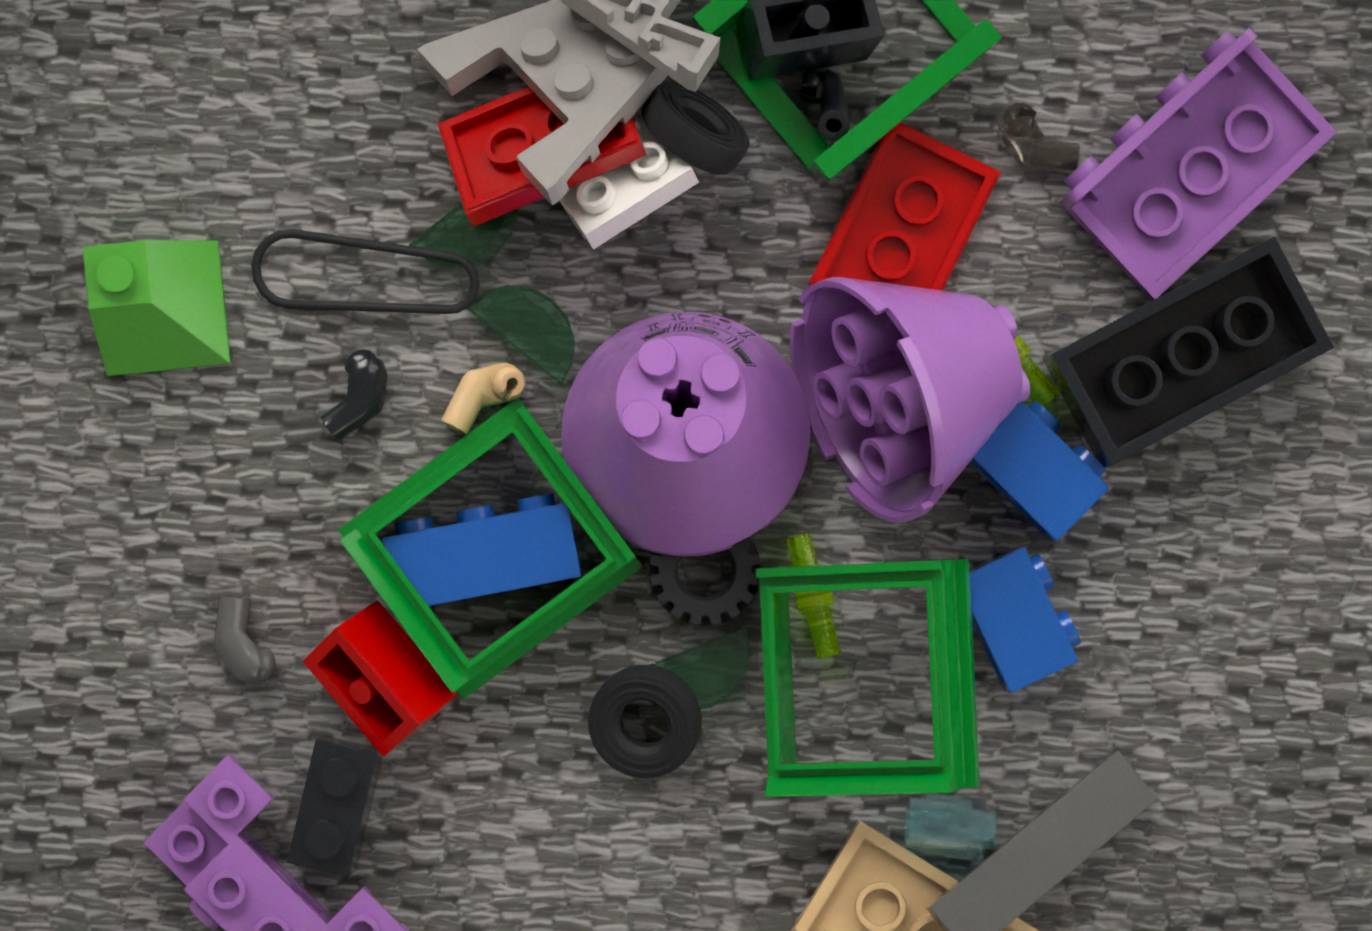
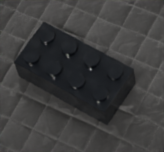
[1042,236,1334,468]

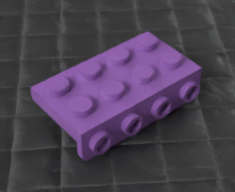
[1059,28,1337,301]

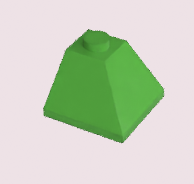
[82,240,231,377]

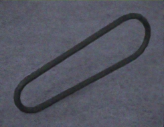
[251,229,480,314]

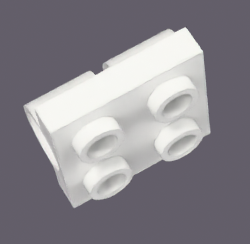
[560,104,699,249]

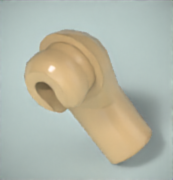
[440,363,526,435]

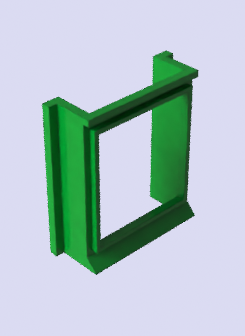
[692,0,1002,182]
[338,398,643,700]
[756,559,980,797]

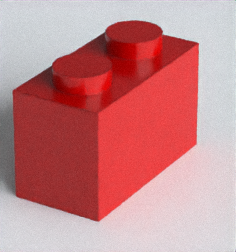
[302,600,458,757]

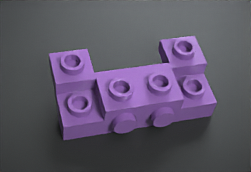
[143,753,409,931]

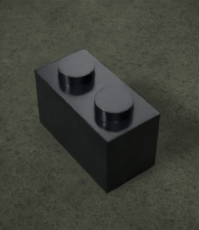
[735,0,884,81]
[287,735,383,877]

